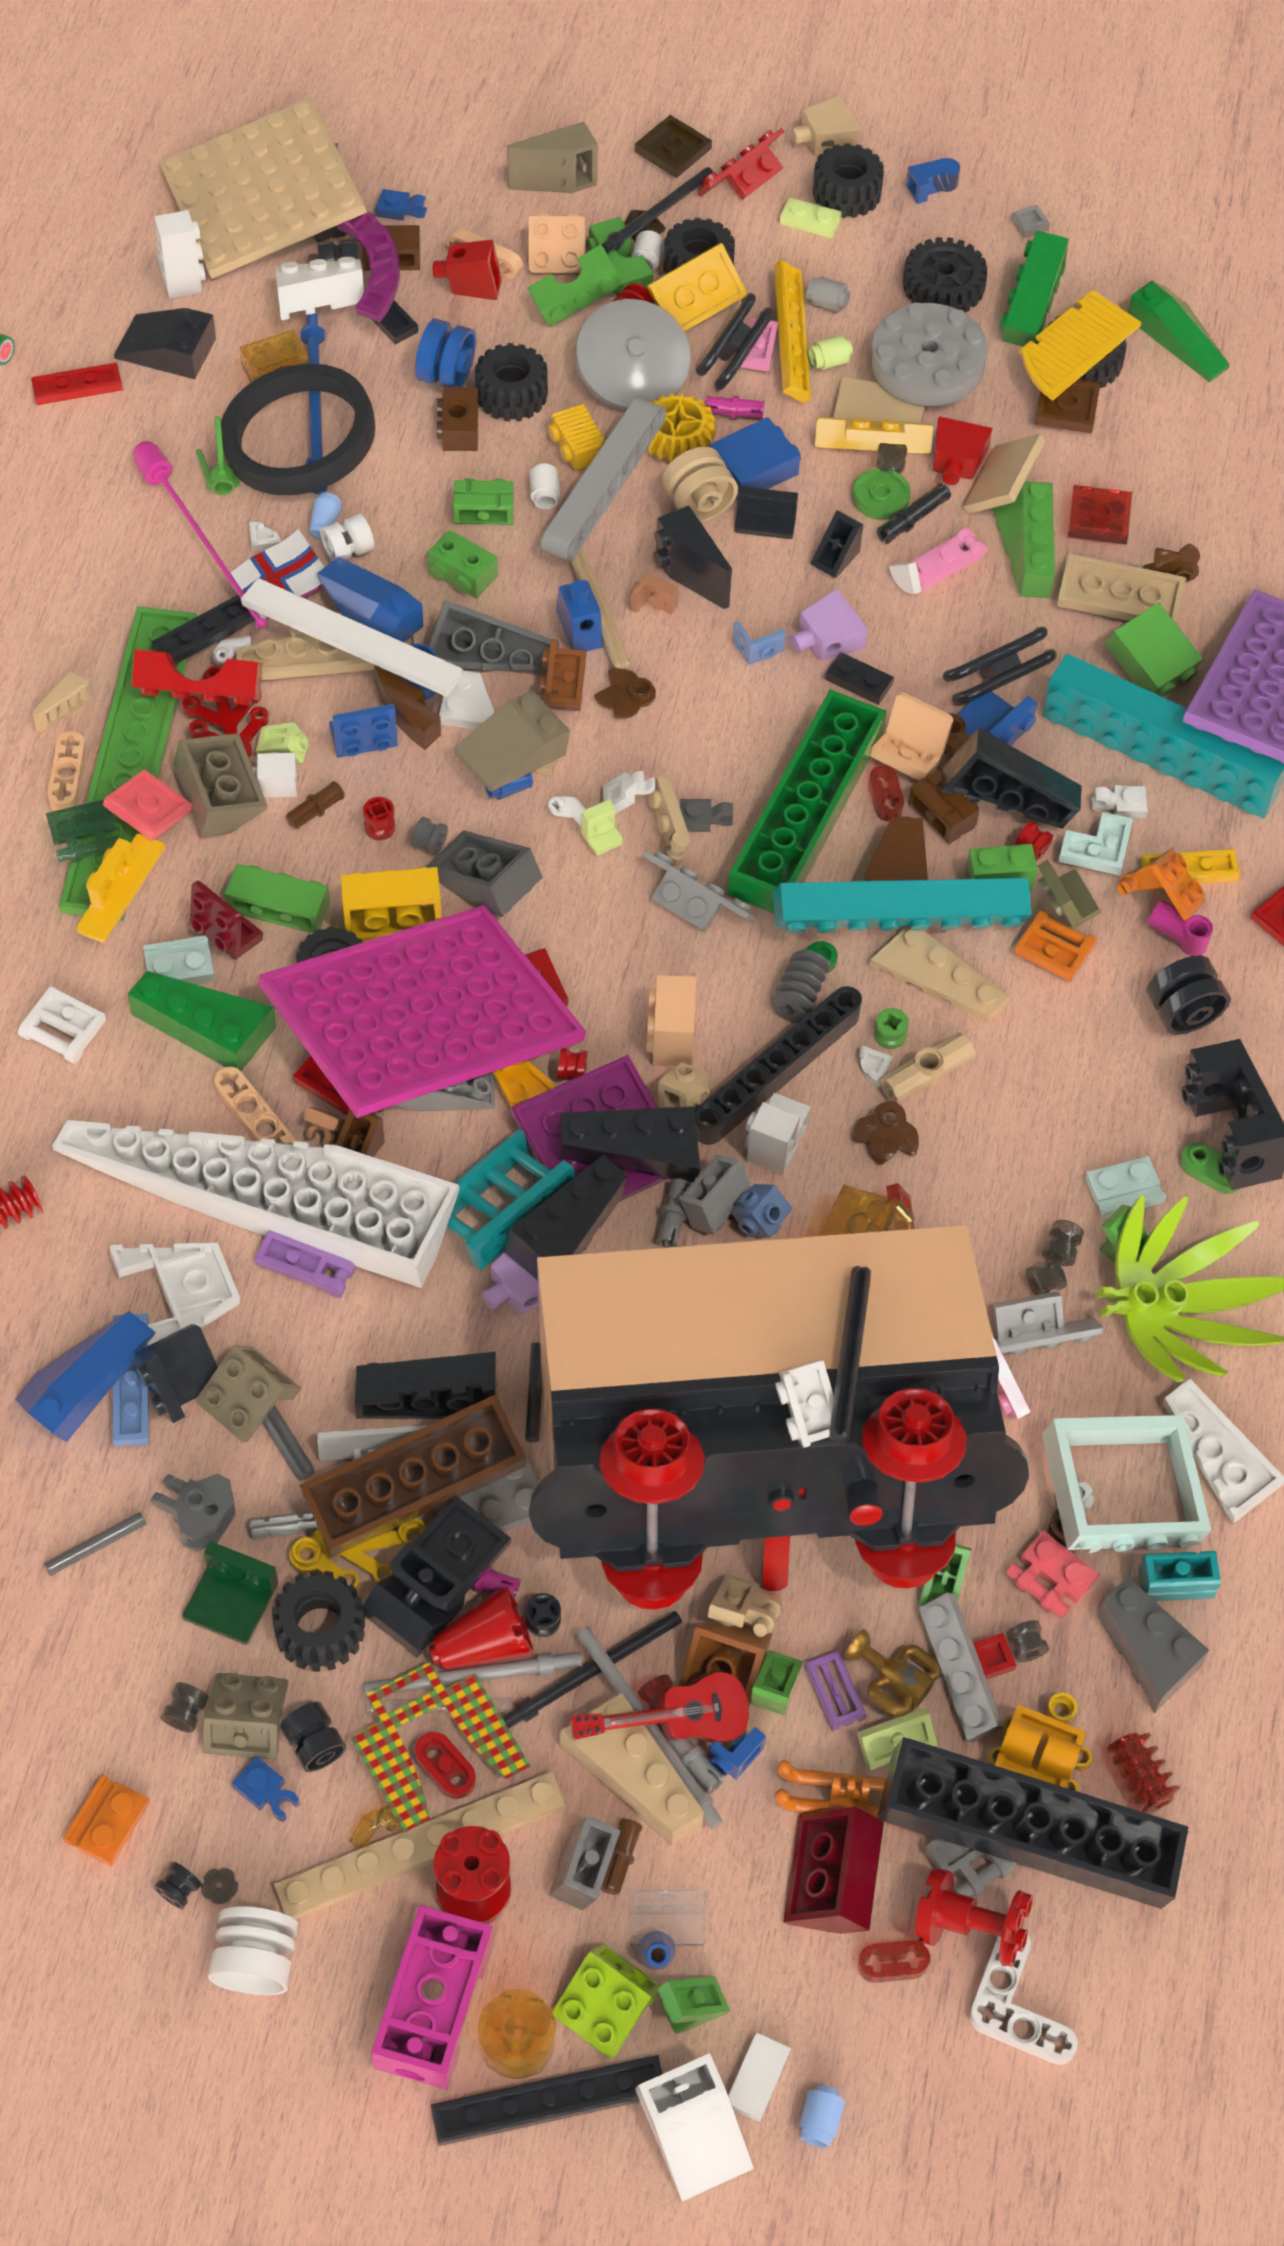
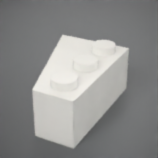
[154,210,206,299]
[275,257,364,320]

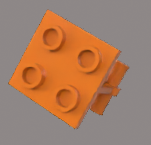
[1117,847,1206,921]

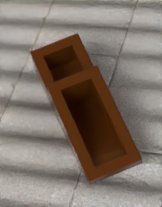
[374,665,441,750]

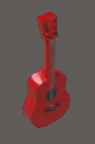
[570,1672,749,1743]

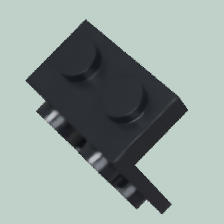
[134,1324,218,1423]

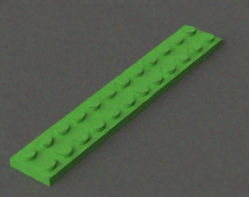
[59,606,197,921]

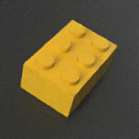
[340,867,442,942]

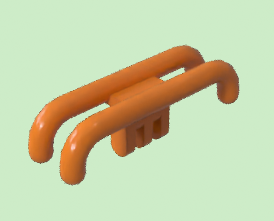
[775,1760,886,1818]

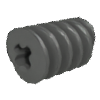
[771,950,831,1023]

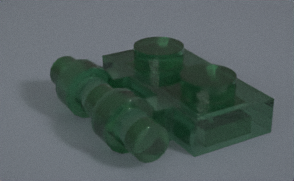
[46,799,119,862]

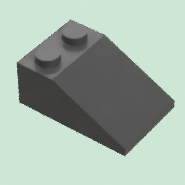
[425,830,543,917]

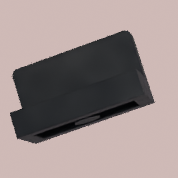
[734,486,798,539]

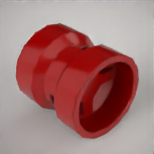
[363,797,396,841]

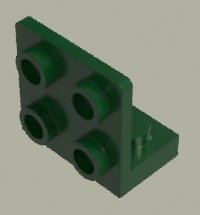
[183,1541,279,1645]

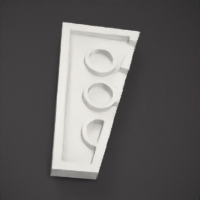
[1163,1379,1284,1524]

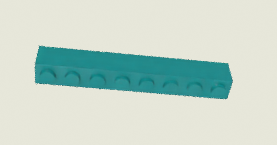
[773,878,1032,933]

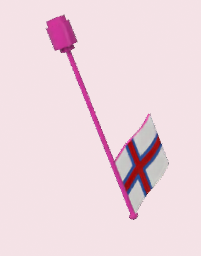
[133,441,325,629]

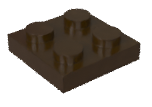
[635,115,712,178]

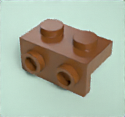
[539,639,587,711]

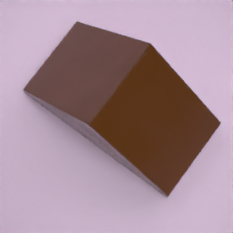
[336,1110,385,1157]

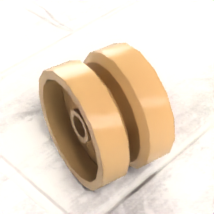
[662,447,738,523]

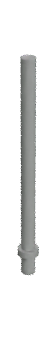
[576,1626,723,1830]

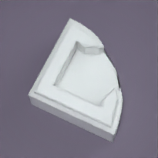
[249,521,281,551]
[889,562,922,594]
[859,1045,893,1088]

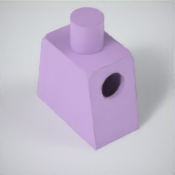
[790,589,868,660]
[482,1252,539,1314]

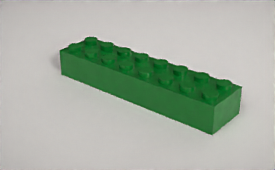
[727,689,887,914]

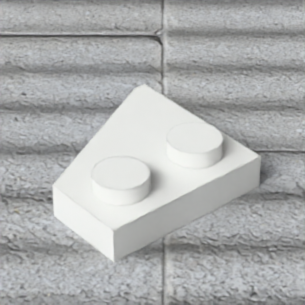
[439,670,495,729]

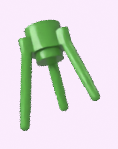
[196,416,240,495]

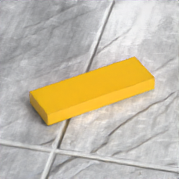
[1140,849,1240,883]

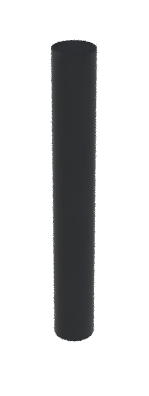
[525,1342,542,1443]

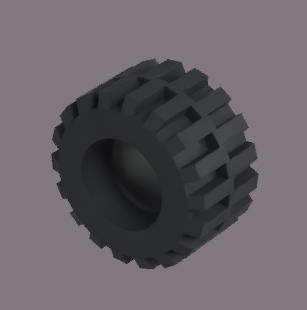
[812,143,884,218]
[663,218,735,274]
[475,343,548,422]
[272,1570,365,1672]

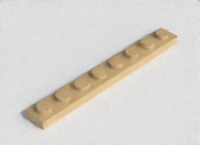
[274,1771,566,1920]

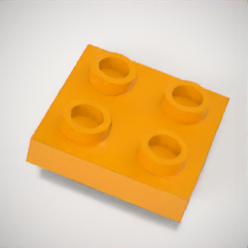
[994,1704,1087,1788]

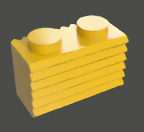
[548,403,606,471]

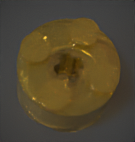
[478,1989,556,2079]

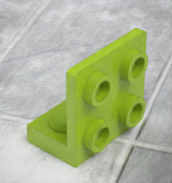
[552,1943,661,2059]

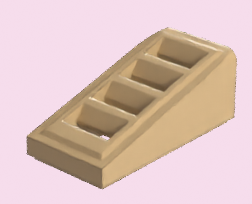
[32,671,92,733]

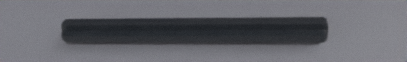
[829,1265,871,1444]

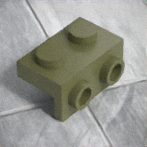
[1037,860,1101,929]

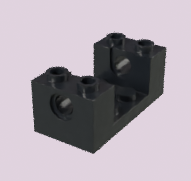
[1181,1039,1284,1190]

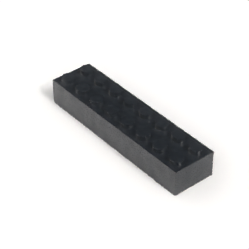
[877,1737,1189,1909]

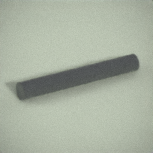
[44,1512,146,1576]

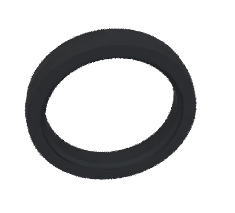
[221,364,376,495]

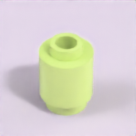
[808,335,853,370]

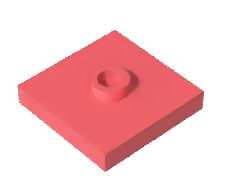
[103,769,193,841]

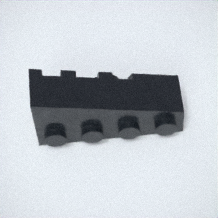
[941,728,1082,829]
[557,1106,701,1183]
[355,1352,497,1419]

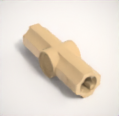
[880,1032,976,1103]

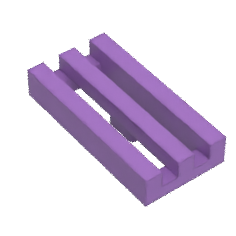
[804,1650,867,1731]

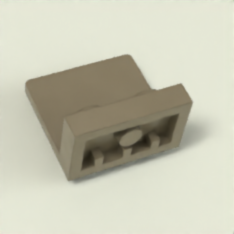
[196,1345,301,1442]
[203,1673,288,1760]

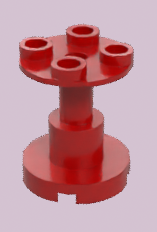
[433,1826,511,1925]
[915,1867,1033,1967]

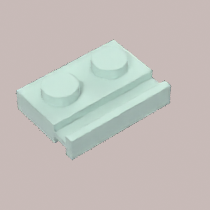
[143,936,215,984]
[1085,1156,1166,1219]

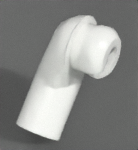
[212,635,251,666]
[548,796,586,827]

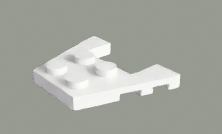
[109,1243,240,1347]

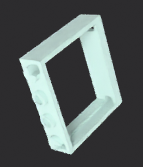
[1042,1415,1212,1553]

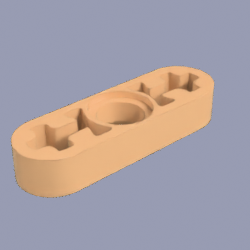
[446,228,523,279]
[47,731,86,814]

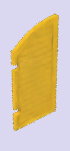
[1019,290,1142,401]

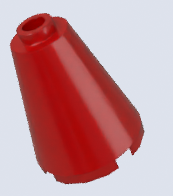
[429,1586,534,1670]

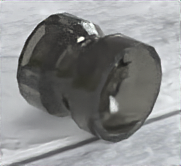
[1042,1220,1084,1267]
[160,1682,209,1733]

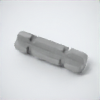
[249,1511,318,1539]

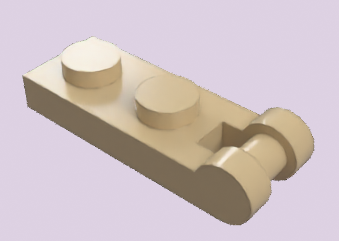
[648,776,691,865]

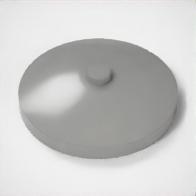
[575,299,691,412]

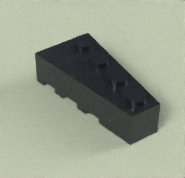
[505,1155,628,1281]

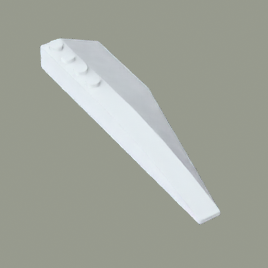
[52,1120,460,1288]

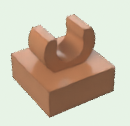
[304,1107,346,1145]

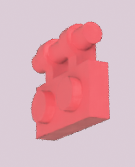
[1006,1530,1100,1619]

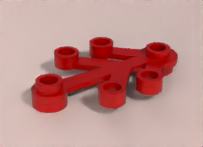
[182,665,269,758]

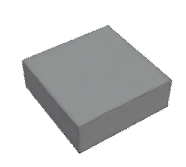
[1011,205,1050,238]

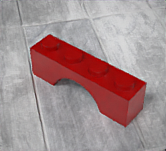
[131,649,263,705]

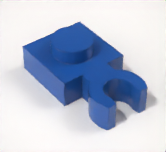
[232,1756,300,1822]

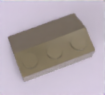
[173,733,267,837]

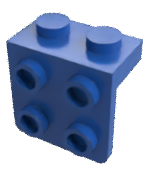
[957,692,1037,746]

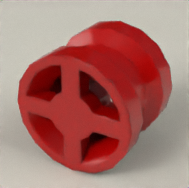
[1014,821,1053,861]
[557,1048,588,1081]

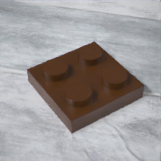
[1035,380,1100,434]

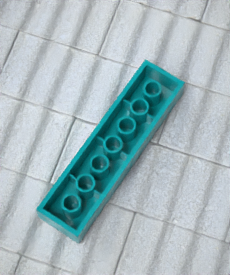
[1042,653,1284,819]

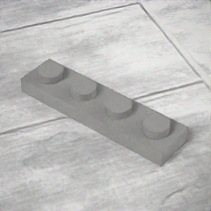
[919,1593,1004,1742]

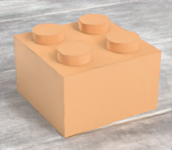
[647,975,696,1066]

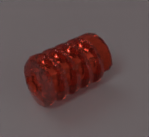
[1106,1732,1181,1815]

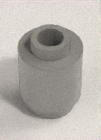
[806,277,850,312]

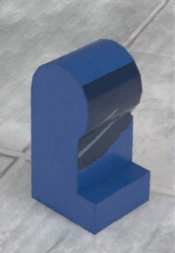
[906,158,960,204]

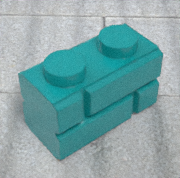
[1139,1551,1221,1601]

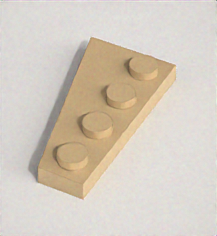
[869,926,1010,1023]

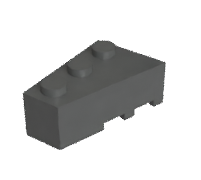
[1098,1577,1209,1713]

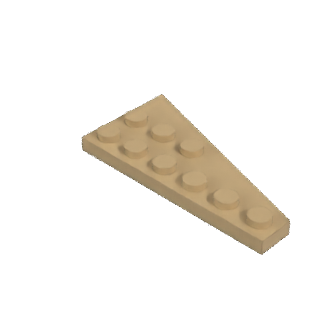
[236,587,420,681]

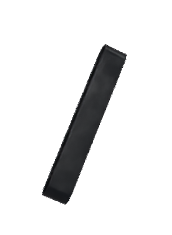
[695,986,862,1145]

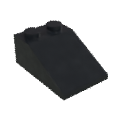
[114,308,216,379]
[654,506,732,609]

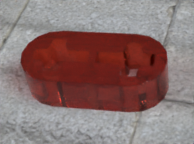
[868,765,904,822]
[857,1940,930,1983]

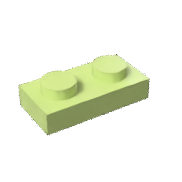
[780,197,842,239]
[857,1708,938,1770]

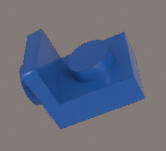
[708,1727,766,1780]

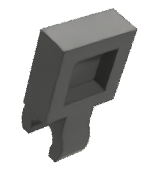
[680,799,733,832]

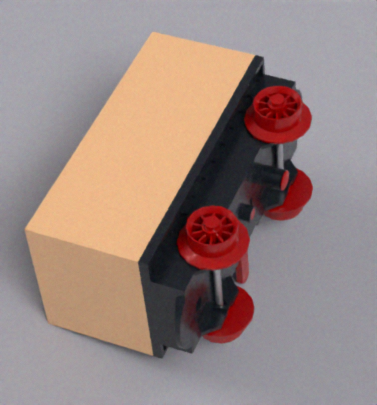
[529,1225,1029,1610]

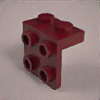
[190,880,263,960]

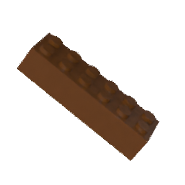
[300,1394,526,1557]

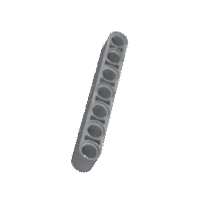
[541,397,666,561]

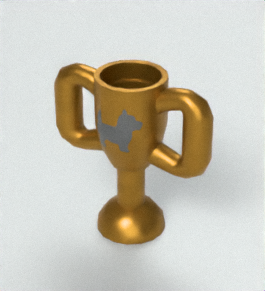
[843,1629,941,1717]

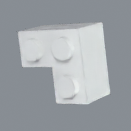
[744,1093,811,1176]

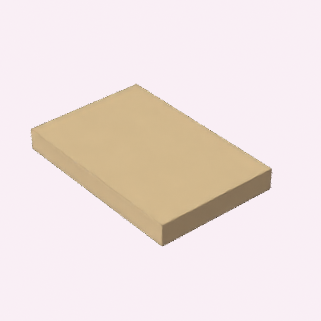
[833,377,925,423]
[963,433,1046,514]

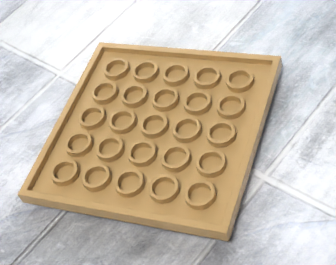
[159,97,367,279]

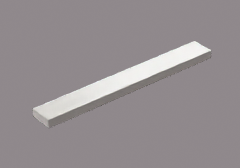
[241,578,463,697]

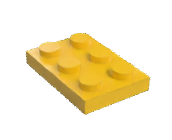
[646,243,747,332]

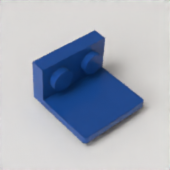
[329,704,398,758]

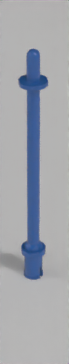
[300,313,328,494]

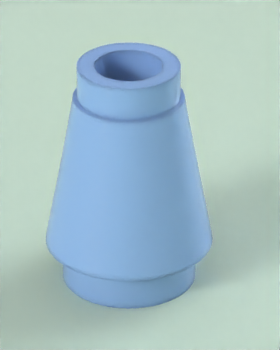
[309,492,342,539]

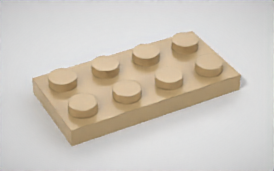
[1057,554,1186,624]

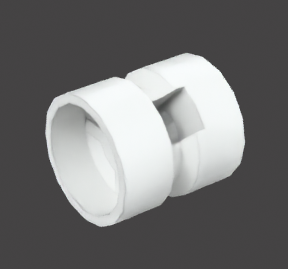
[320,513,375,562]

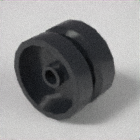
[1146,955,1231,1035]

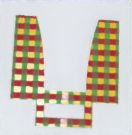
[351,1662,531,1832]

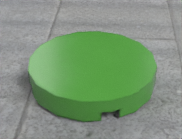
[852,468,911,520]

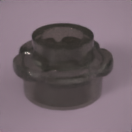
[201,1867,238,1904]

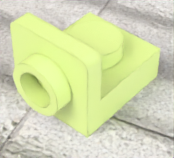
[256,722,309,765]
[581,799,623,855]

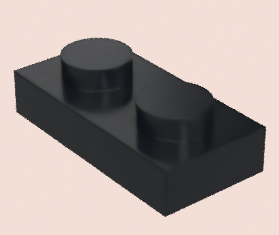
[825,652,894,705]

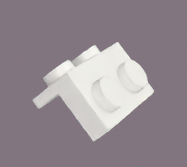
[775,1359,834,1448]

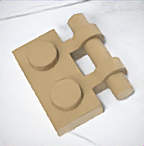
[707,1574,783,1637]

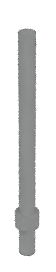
[364,1652,583,1695]

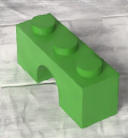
[586,217,654,295]
[527,245,623,327]

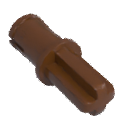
[286,781,345,829]
[601,1818,642,1895]

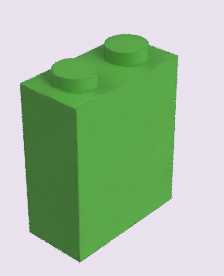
[1104,603,1203,697]

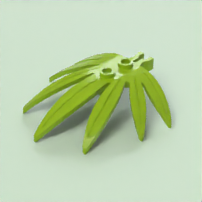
[1095,1195,1284,1382]

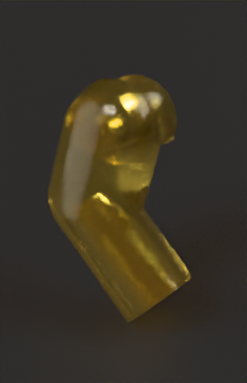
[349,1805,401,1849]

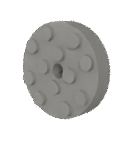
[871,303,988,406]

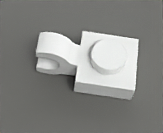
[603,771,655,814]
[1091,785,1148,819]

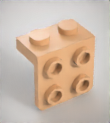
[529,213,585,274]
[870,692,953,780]

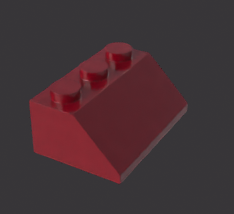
[783,1806,884,1934]

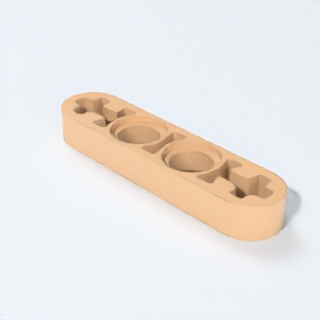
[214,1067,296,1145]

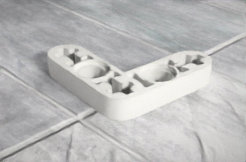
[969,1935,1078,2065]

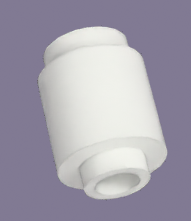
[632,230,664,272]
[529,463,560,509]

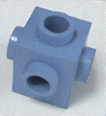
[731,1184,793,1237]

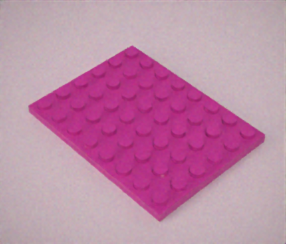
[258,905,586,1118]

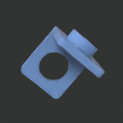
[732,621,786,665]

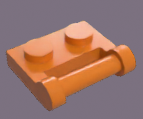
[1014,910,1098,982]

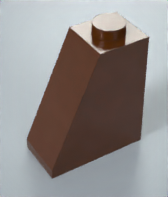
[863,816,928,881]

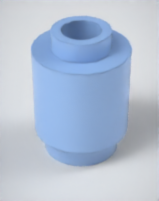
[798,2085,845,2148]

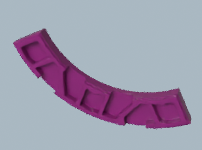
[336,211,400,322]

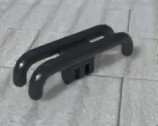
[696,293,774,390]
[942,626,1057,705]

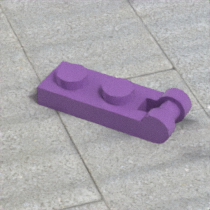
[255,1230,356,1298]

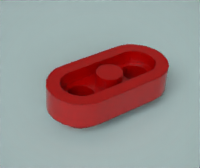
[415,1732,476,1799]

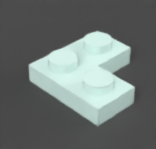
[1059,812,1133,875]

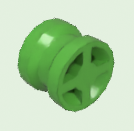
[874,1008,909,1049]

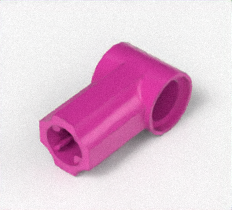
[1147,900,1213,956]

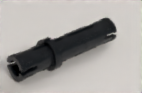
[877,483,951,544]

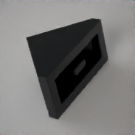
[810,510,863,578]

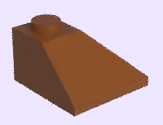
[679,1623,773,1708]

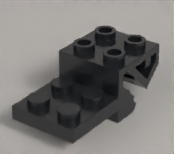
[363,1496,511,1658]

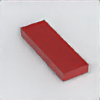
[31,362,123,405]

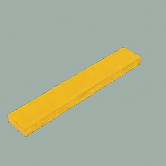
[774,259,811,404]

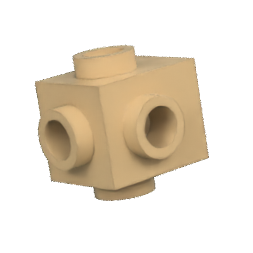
[658,1062,710,1112]

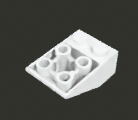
[635,2053,754,2202]

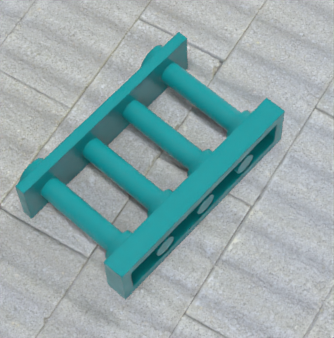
[447,1129,576,1271]

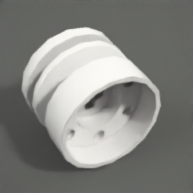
[208,1907,299,1995]

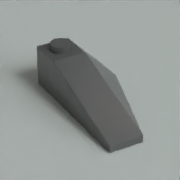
[428,600,560,671]

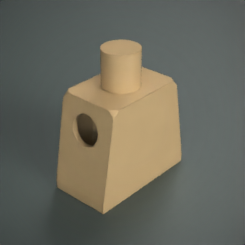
[791,95,860,156]

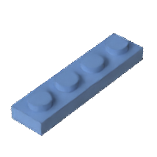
[113,1313,150,1447]

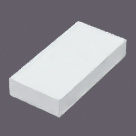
[728,2032,791,2122]

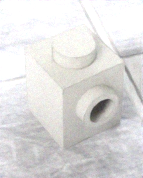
[252,752,297,798]

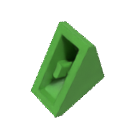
[919,1544,972,1606]

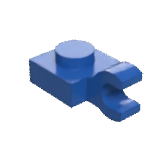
[375,189,427,221]

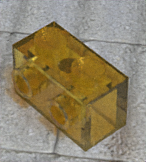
[240,329,308,382]

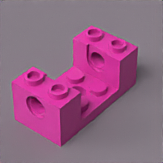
[371,1905,494,2091]

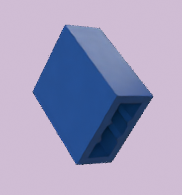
[709,417,801,500]

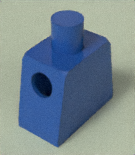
[556,580,603,651]

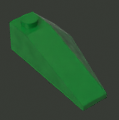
[1128,281,1230,383]

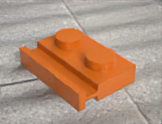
[63,1774,150,1867]

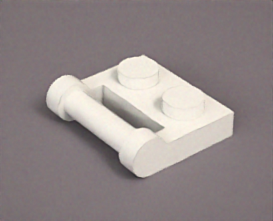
[18,986,106,1064]

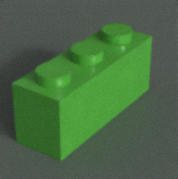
[224,864,330,933]

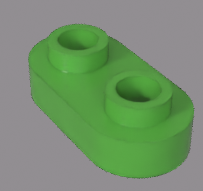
[1180,1142,1239,1194]

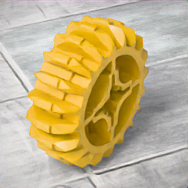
[647,392,716,463]

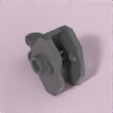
[150,1474,236,1552]

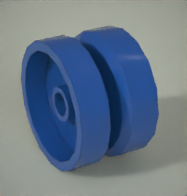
[415,318,476,387]

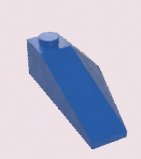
[317,557,424,642]
[15,1311,156,1442]

